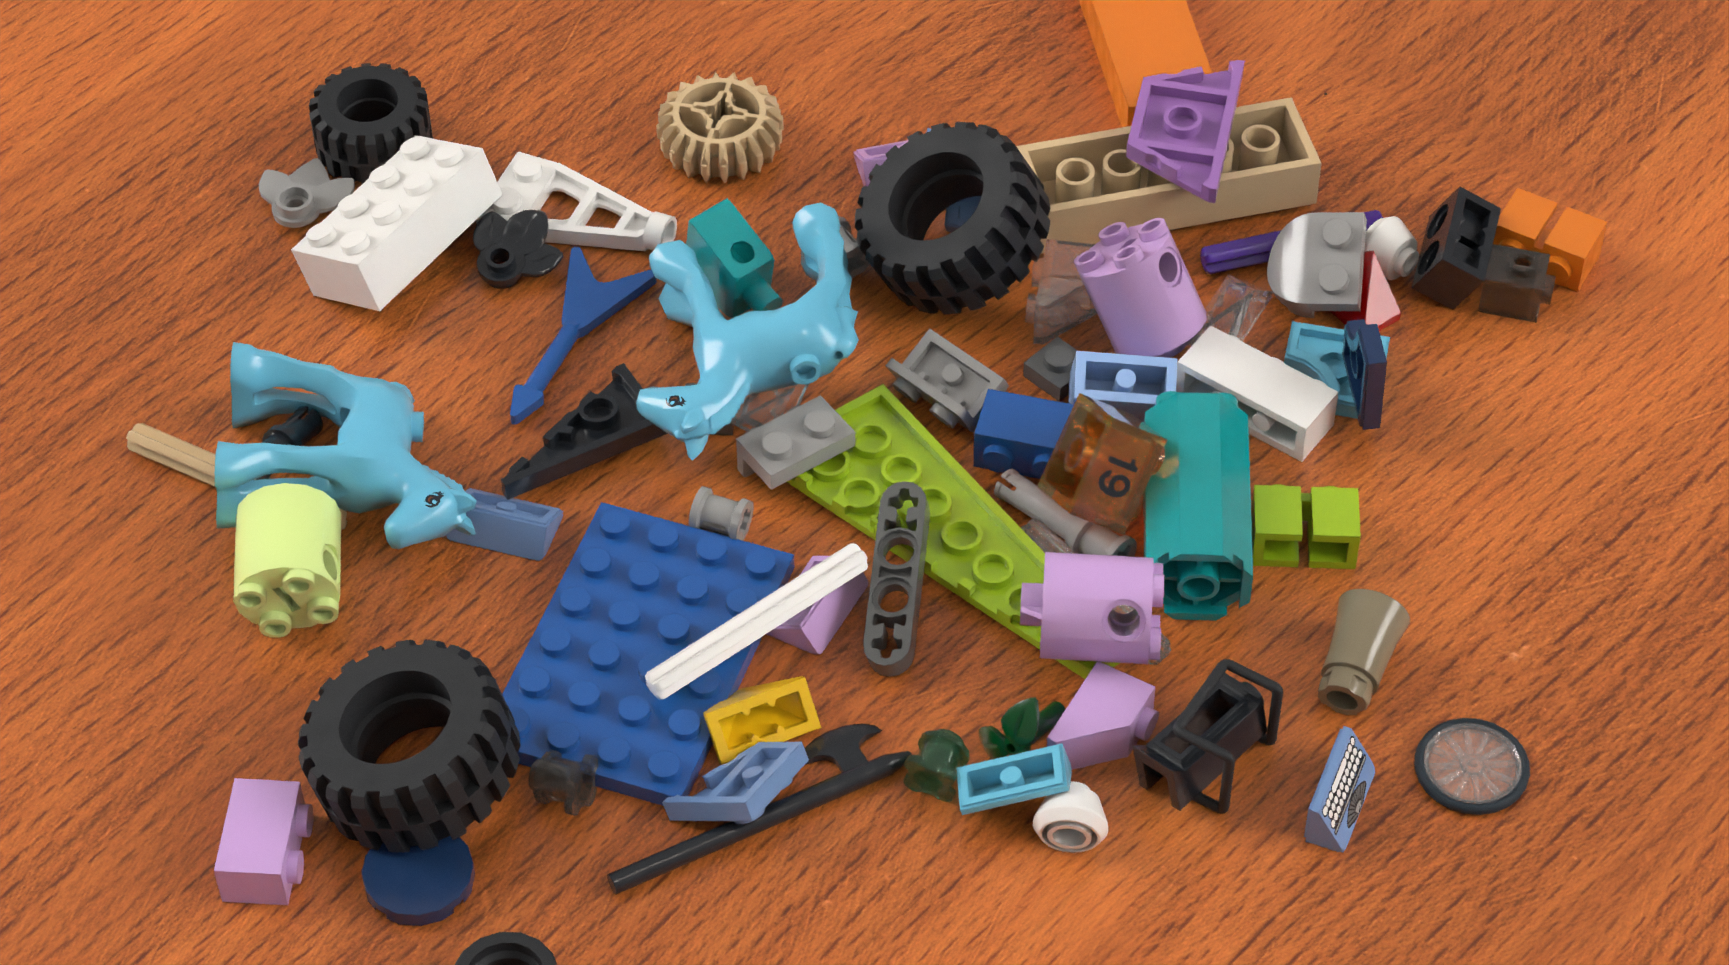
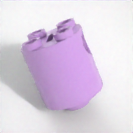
[1074,218,1207,358]
[1020,552,1164,664]

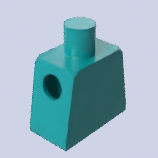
[686,198,783,318]

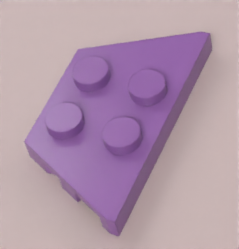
[1126,60,1245,203]

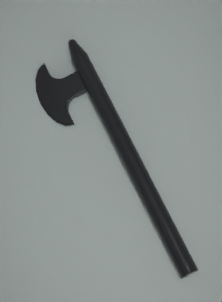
[607,723,913,895]

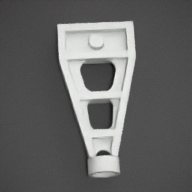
[476,152,677,251]

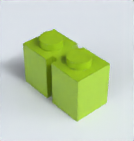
[1251,484,1361,569]

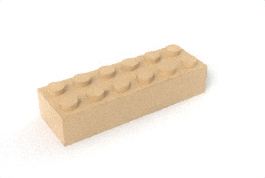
[1016,97,1321,254]

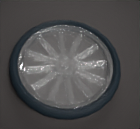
[1414,718,1530,815]

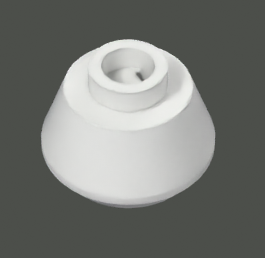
[1365,216,1419,280]
[1033,781,1108,852]

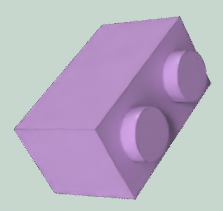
[214,778,313,905]

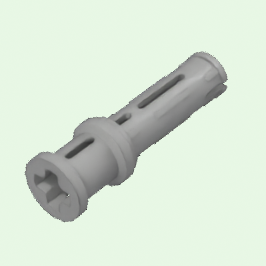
[994,469,1137,557]

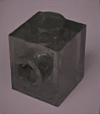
[1478,244,1556,323]

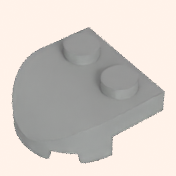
[1267,212,1367,318]

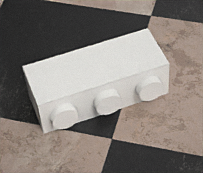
[1176,325,1338,462]

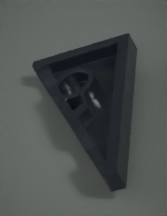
[501,363,668,500]

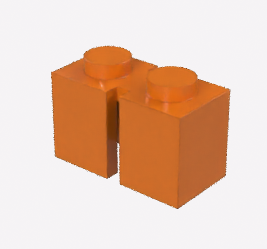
[1490,188,1607,292]

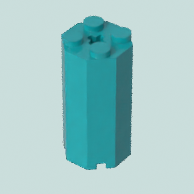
[1143,391,1253,621]

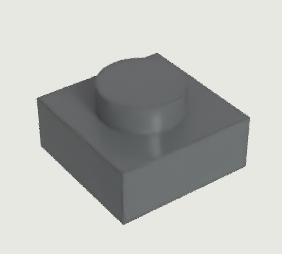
[1023,336,1078,402]

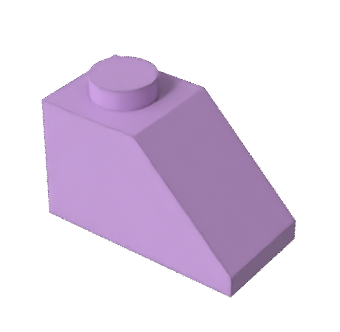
[1047,661,1159,770]

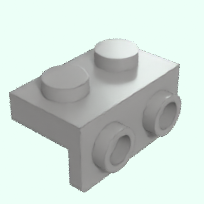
[885,328,1009,433]
[736,395,855,490]

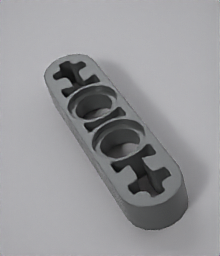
[863,481,930,677]

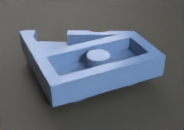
[662,742,809,824]

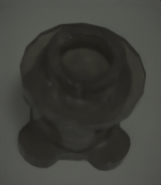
[528,750,598,816]

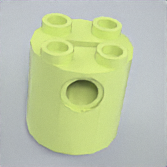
[233,483,341,638]

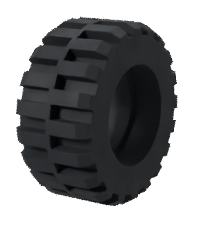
[855,122,1051,315]
[298,639,521,852]

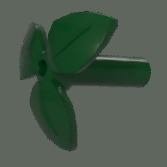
[978,697,1066,759]

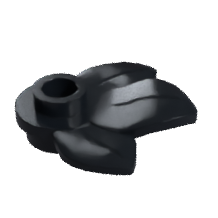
[473,209,563,289]

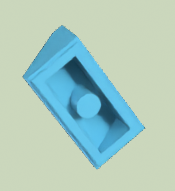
[956,743,1072,815]

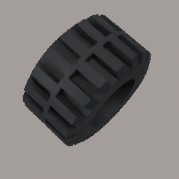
[309,63,433,184]

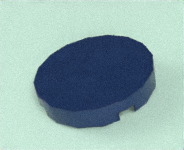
[362,836,475,926]

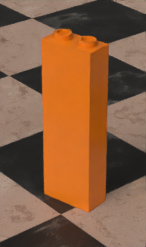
[1079,0,1212,127]

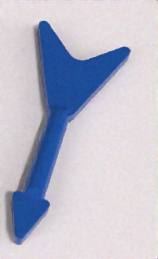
[510,247,657,425]

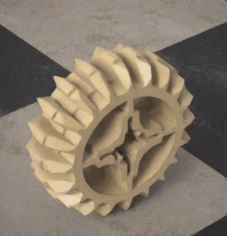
[656,71,784,183]

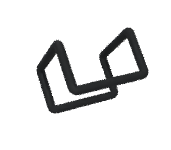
[1173,659,1283,814]

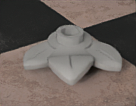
[259,158,355,228]

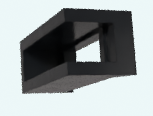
[1132,673,1267,811]

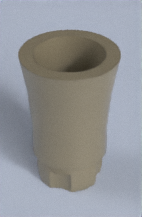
[1318,589,1410,716]

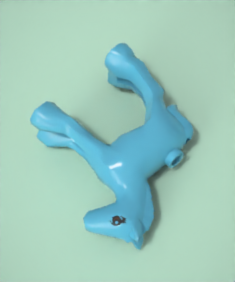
[636,203,859,461]
[214,342,477,549]

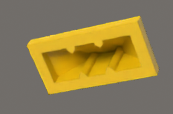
[703,676,821,764]

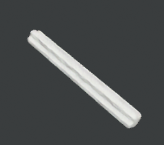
[645,543,868,700]

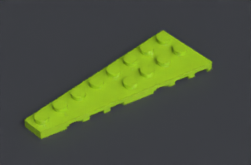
[787,384,1120,679]

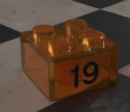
[1037,393,1167,535]

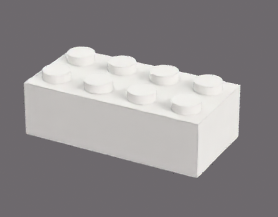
[291,135,503,311]

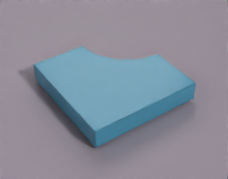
[1284,321,1390,419]

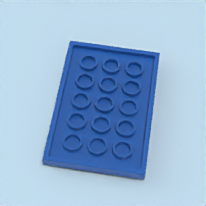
[502,502,795,806]

